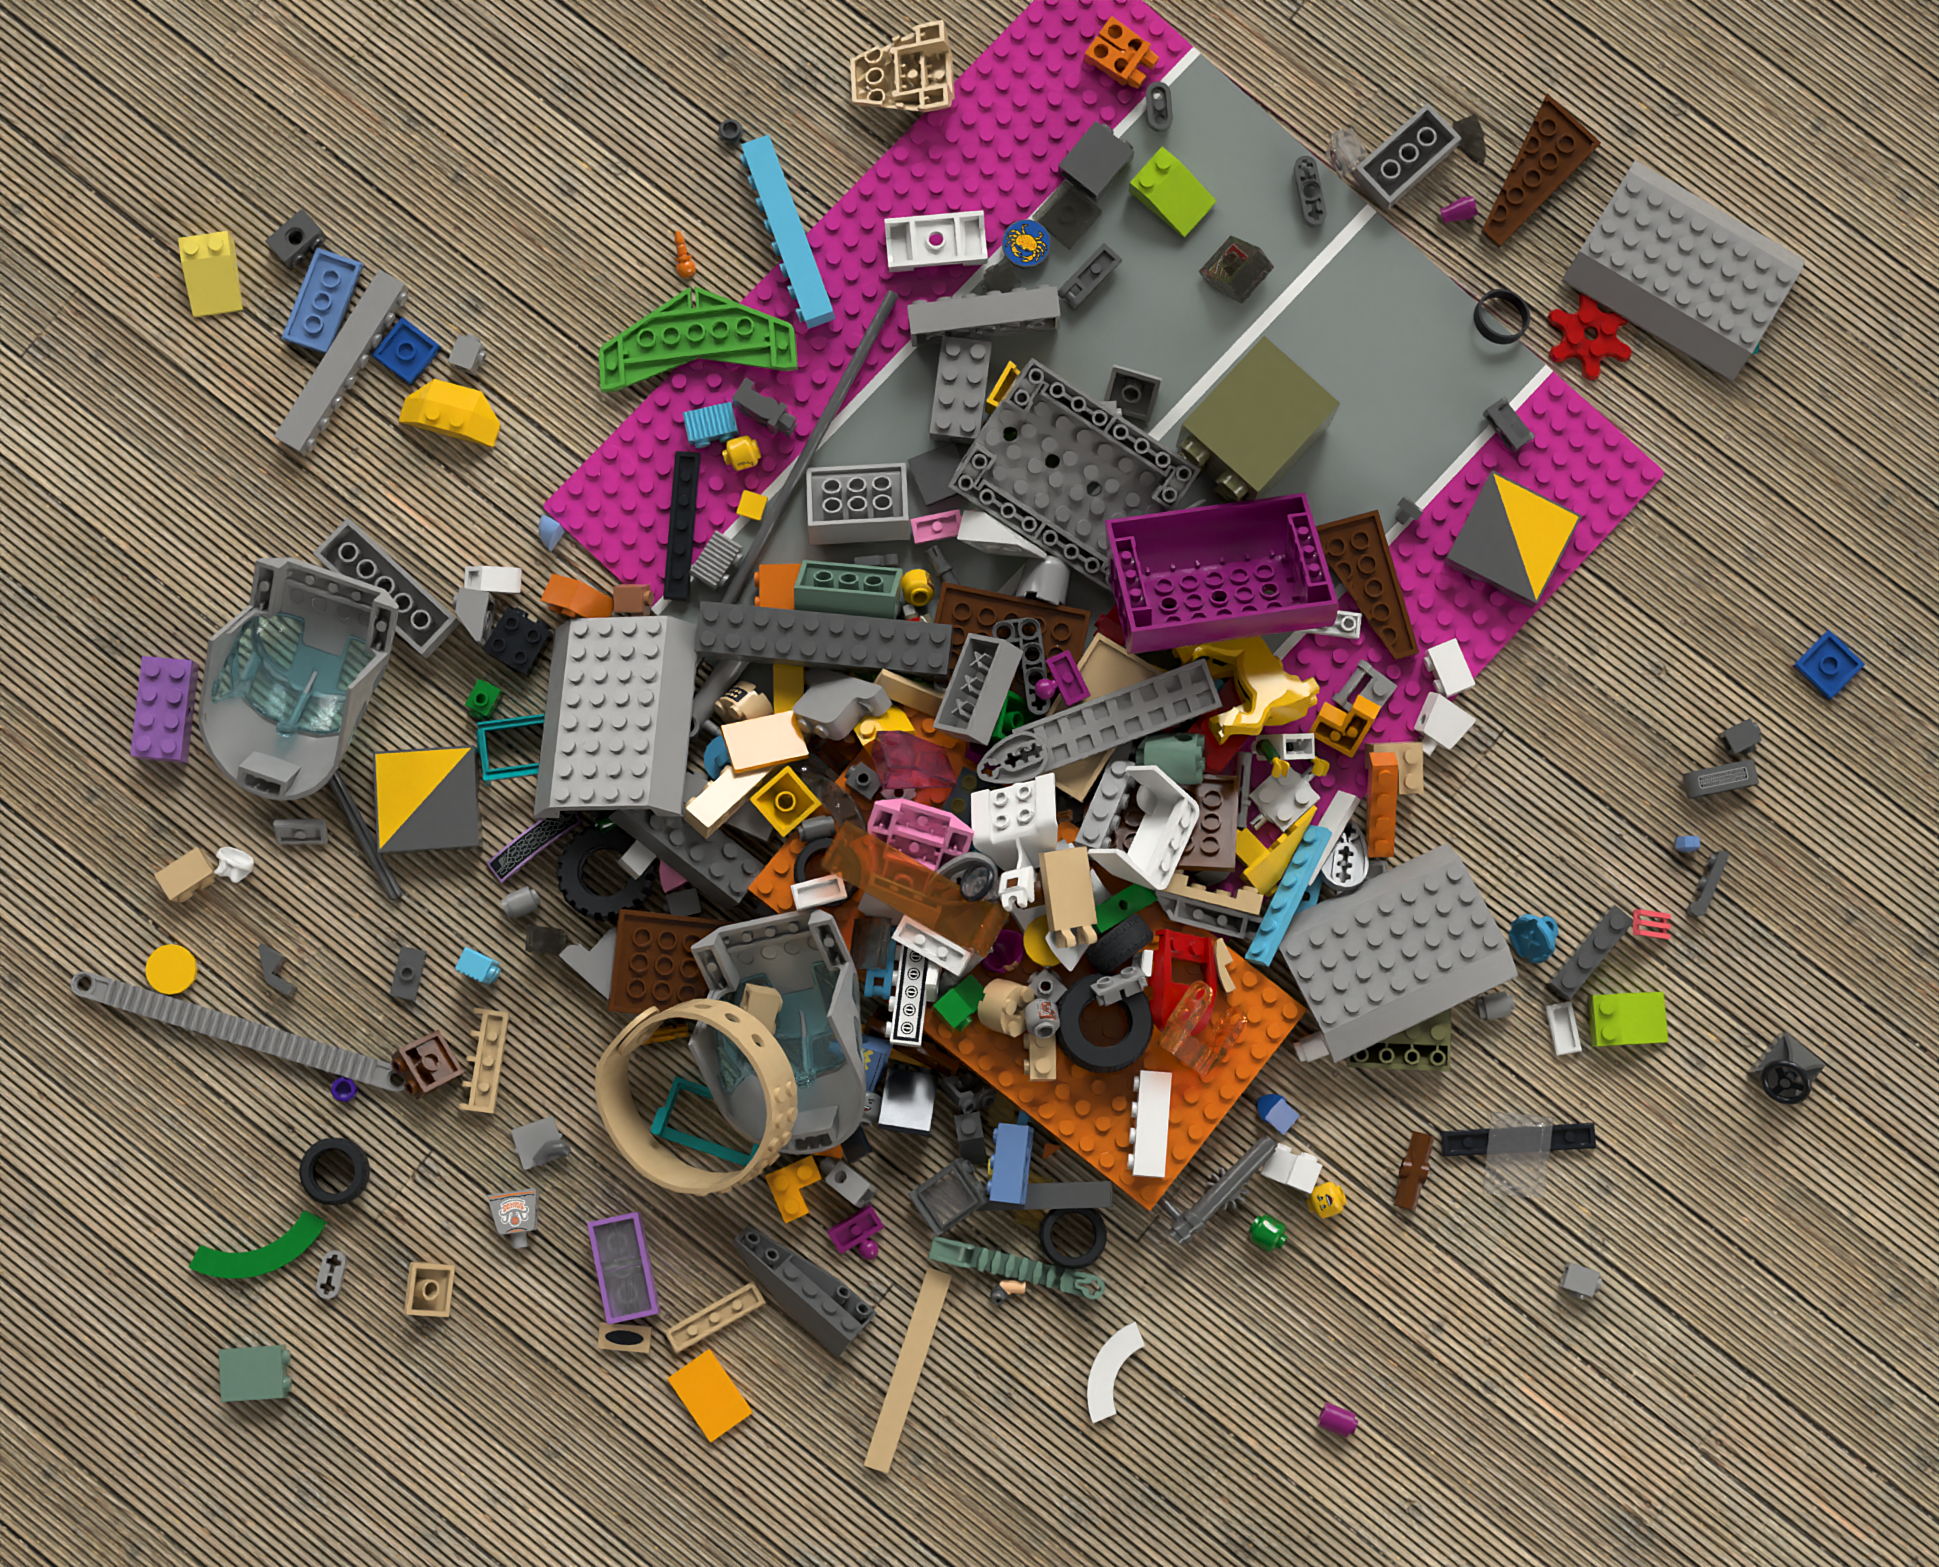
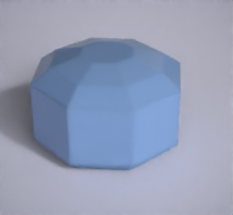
[1674,836,1700,853]

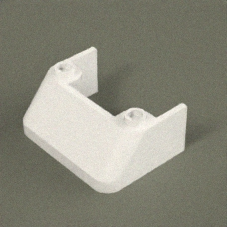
[1087,765,1199,890]

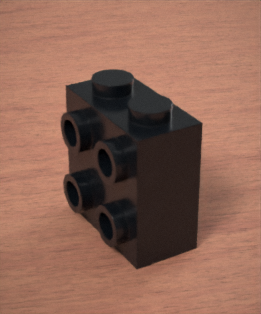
[482,607,554,678]

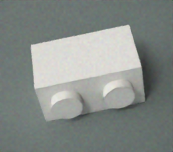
[1423,638,1475,698]

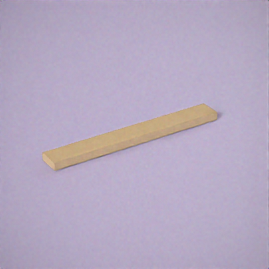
[864,1267,952,1474]

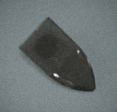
[1452,114,1486,166]

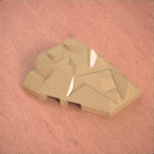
[850,20,955,112]

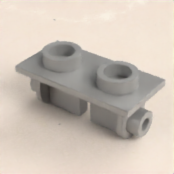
[1090,966,1147,1006]

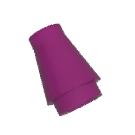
[1440,195,1478,223]

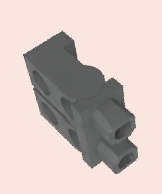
[732,378,797,438]

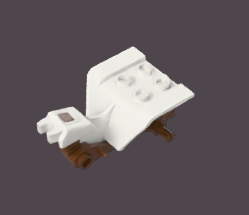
[971,773,1073,912]

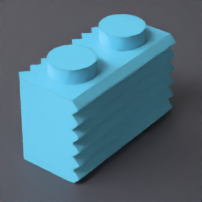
[682,402,739,448]
[455,947,501,985]

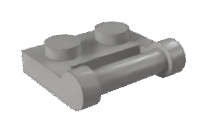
[1331,659,1397,713]

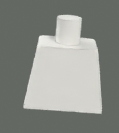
[1414,692,1476,756]

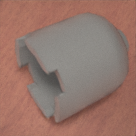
[1015,551,1071,606]

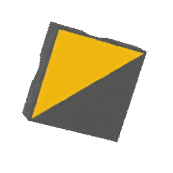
[1443,470,1582,609]
[373,745,483,855]

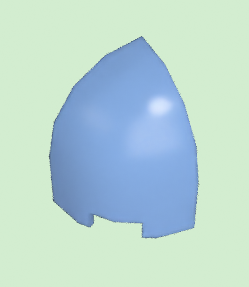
[538,514,565,552]

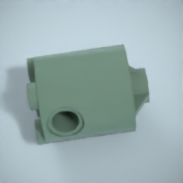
[1136,732,1205,785]

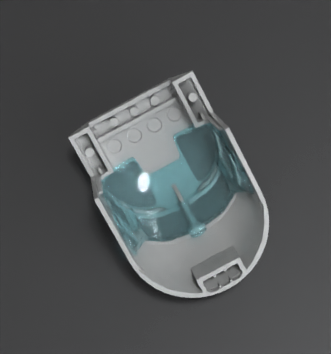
[198,558,399,800]
[688,907,866,1154]

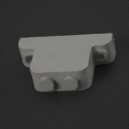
[793,668,892,740]
[559,928,640,1021]

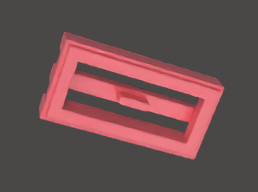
[1633,909,1671,939]

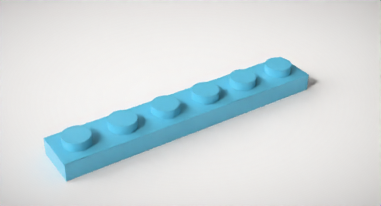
[1245,825,1332,967]

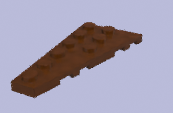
[1481,93,1601,248]
[1315,510,1420,661]

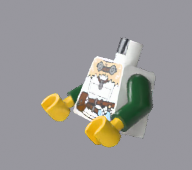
[1251,733,1329,778]

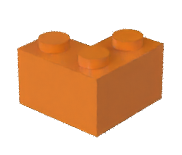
[540,573,614,619]

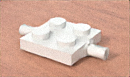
[1249,765,1320,834]

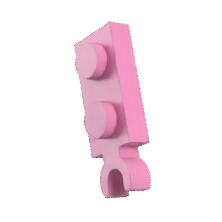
[910,509,974,545]

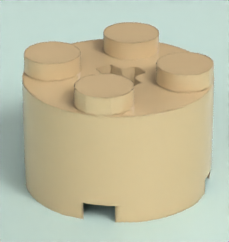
[978,978,1035,1037]

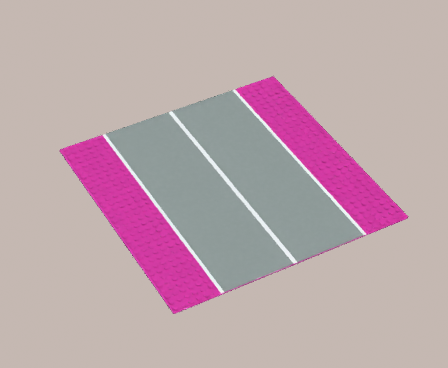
[543,0,1664,944]

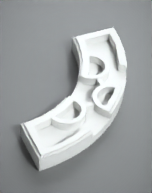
[1087,1321,1145,1423]

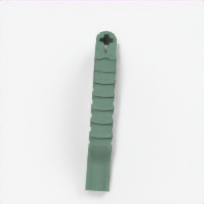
[928,1235,1105,1299]

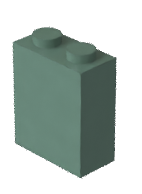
[219,1344,292,1402]

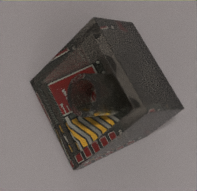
[1199,235,1274,303]

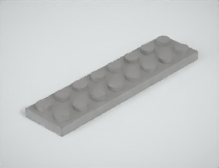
[1012,658,1223,774]

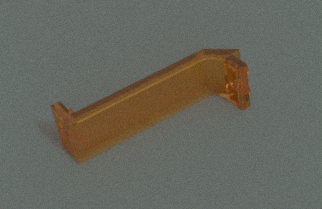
[817,820,1010,958]

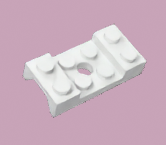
[884,210,988,273]

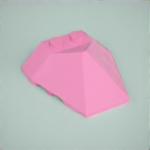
[867,798,974,895]

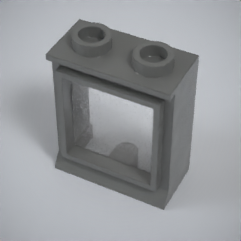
[908,1157,990,1237]

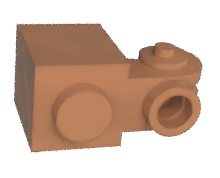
[613,584,654,617]

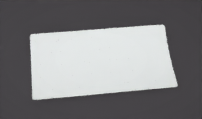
[1045,868,1112,971]

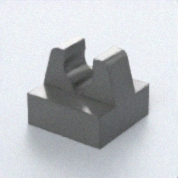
[1395,496,1424,525]

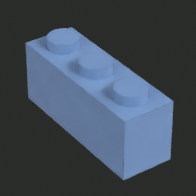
[987,1123,1034,1205]

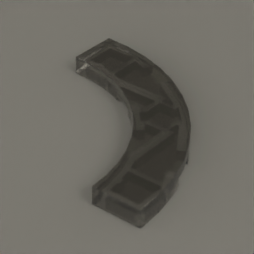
[777,771,868,843]

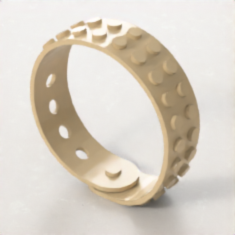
[595,999,798,1197]

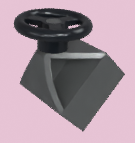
[1747,1032,1826,1105]

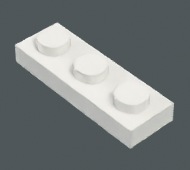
[892,915,972,976]

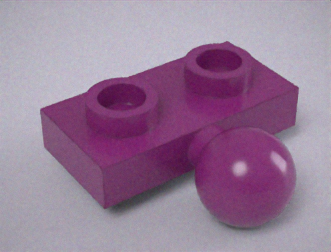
[1035,650,1091,707]
[827,1204,884,1260]

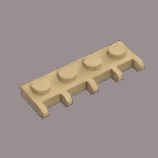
[458,1008,510,1114]

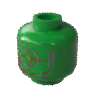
[1248,1214,1288,1252]

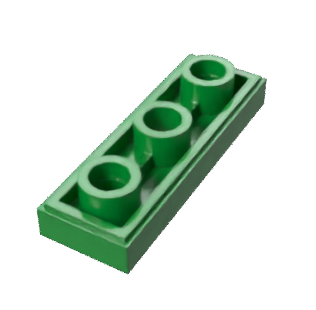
[1091,883,1157,935]

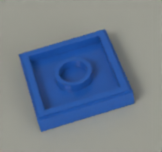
[371,317,442,386]
[1793,630,1865,701]

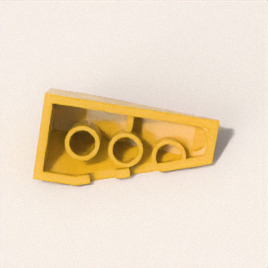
[1239,805,1317,898]

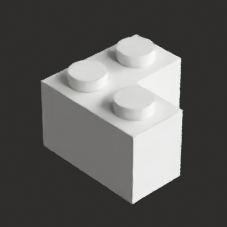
[1259,1143,1323,1194]

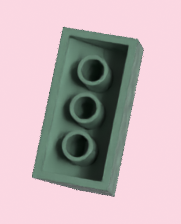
[794,560,903,619]

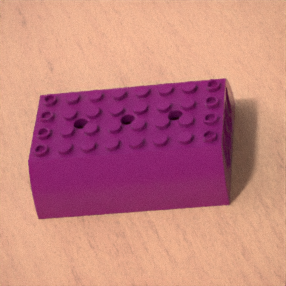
[1105,493,1338,655]

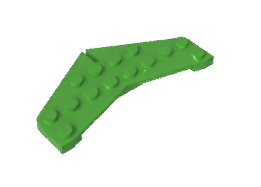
[599,286,798,393]

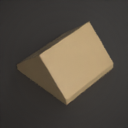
[404,1261,455,1317]

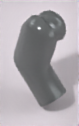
[532,1140,571,1166]

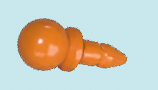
[675,230,696,278]

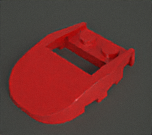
[1148,929,1218,1038]

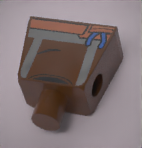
[806,730,863,776]

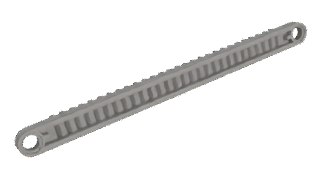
[71,971,406,1092]

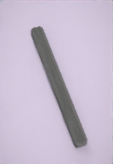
[328,770,402,901]

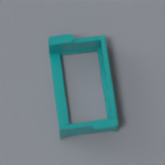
[476,714,545,786]
[651,1076,760,1167]

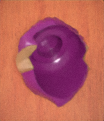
[980,929,1024,974]

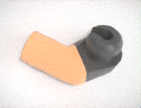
[990,1280,1026,1305]

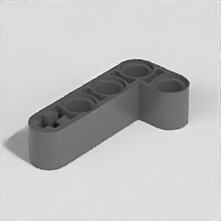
[992,617,1050,719]

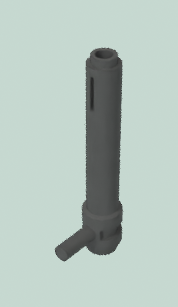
[1157,1135,1278,1246]

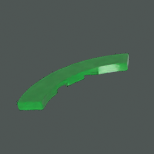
[188,1210,328,1279]

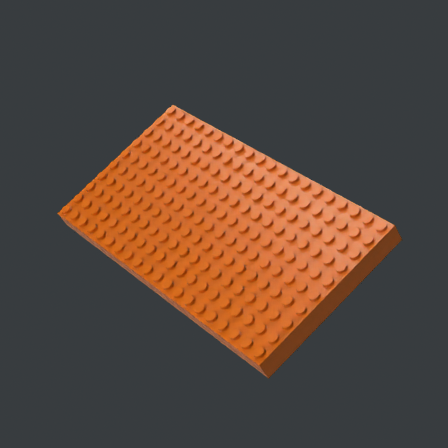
[748,703,1307,1212]

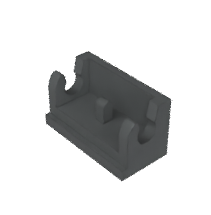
[1483,396,1535,454]

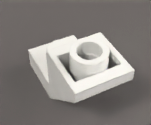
[464,566,522,594]

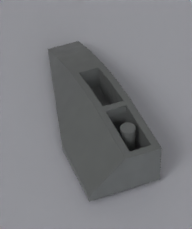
[732,1225,877,1357]

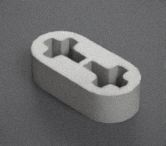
[316,1250,347,1299]

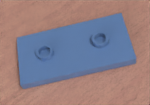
[281,247,364,355]

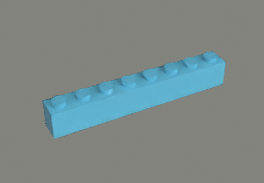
[740,134,836,329]

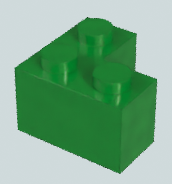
[932,974,985,1033]

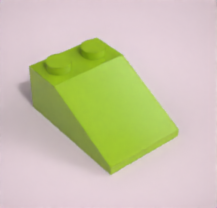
[1128,146,1217,238]
[1587,992,1668,1047]

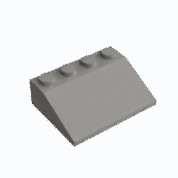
[806,463,910,545]

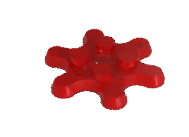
[1547,293,1632,381]

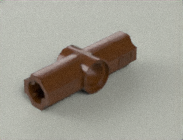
[1393,1131,1434,1211]

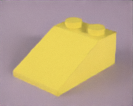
[178,231,243,318]

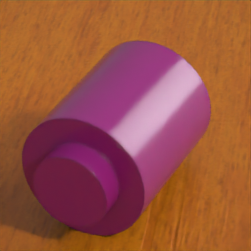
[1317,1402,1358,1438]

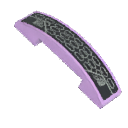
[487,811,583,883]

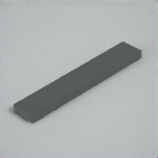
[963,1181,1113,1211]

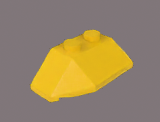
[398,379,501,448]

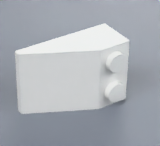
[957,508,1047,559]

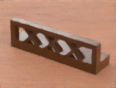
[864,1006,962,1077]

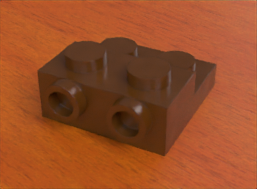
[391,1029,465,1100]

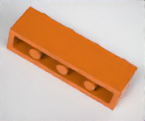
[1365,752,1398,857]

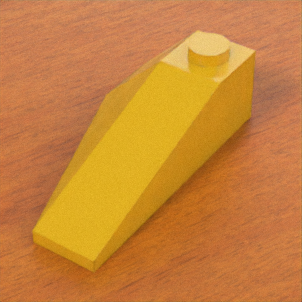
[847,672,916,760]

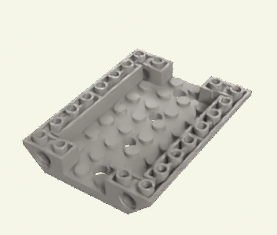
[948,358,1201,593]

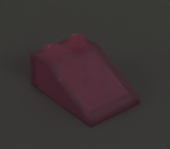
[871,730,957,789]

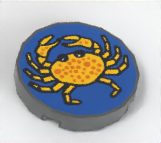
[1002,219,1051,269]

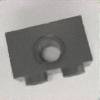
[265,209,327,269]

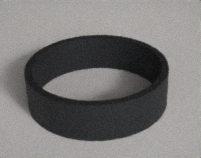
[1473,289,1530,345]

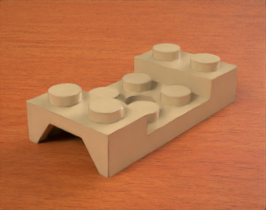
[1160,870,1264,916]

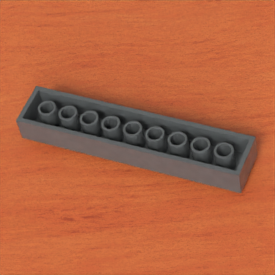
[694,601,954,681]

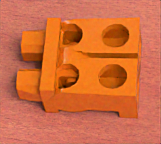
[1083,16,1159,89]

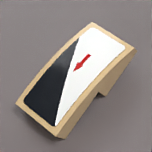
[1214,938,1236,995]

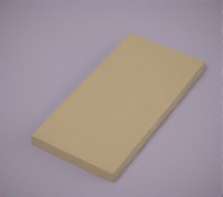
[1018,633,1163,803]

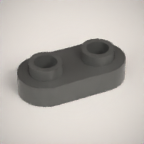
[1146,81,1173,132]

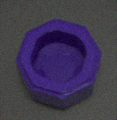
[331,1077,358,1102]

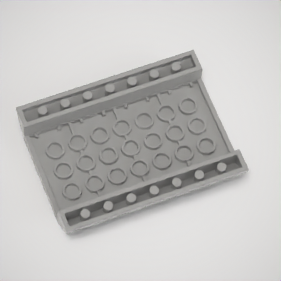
[1561,160,1805,382]
[533,616,698,818]
[1276,843,1518,1064]

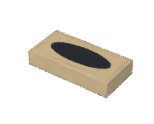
[598,1322,652,1353]

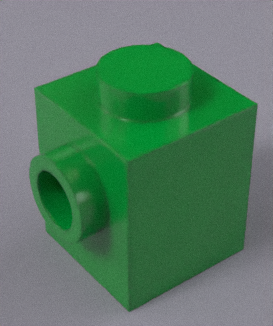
[465,678,504,720]

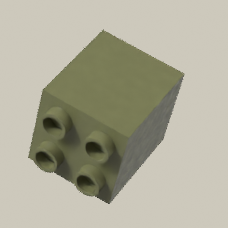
[1176,336,1340,504]

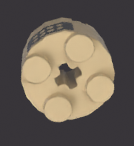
[713,681,774,725]

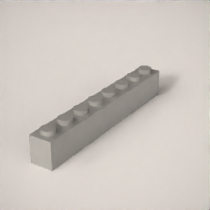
[274,269,409,456]

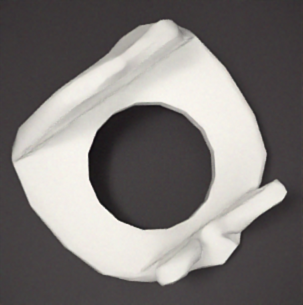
[214,847,254,883]

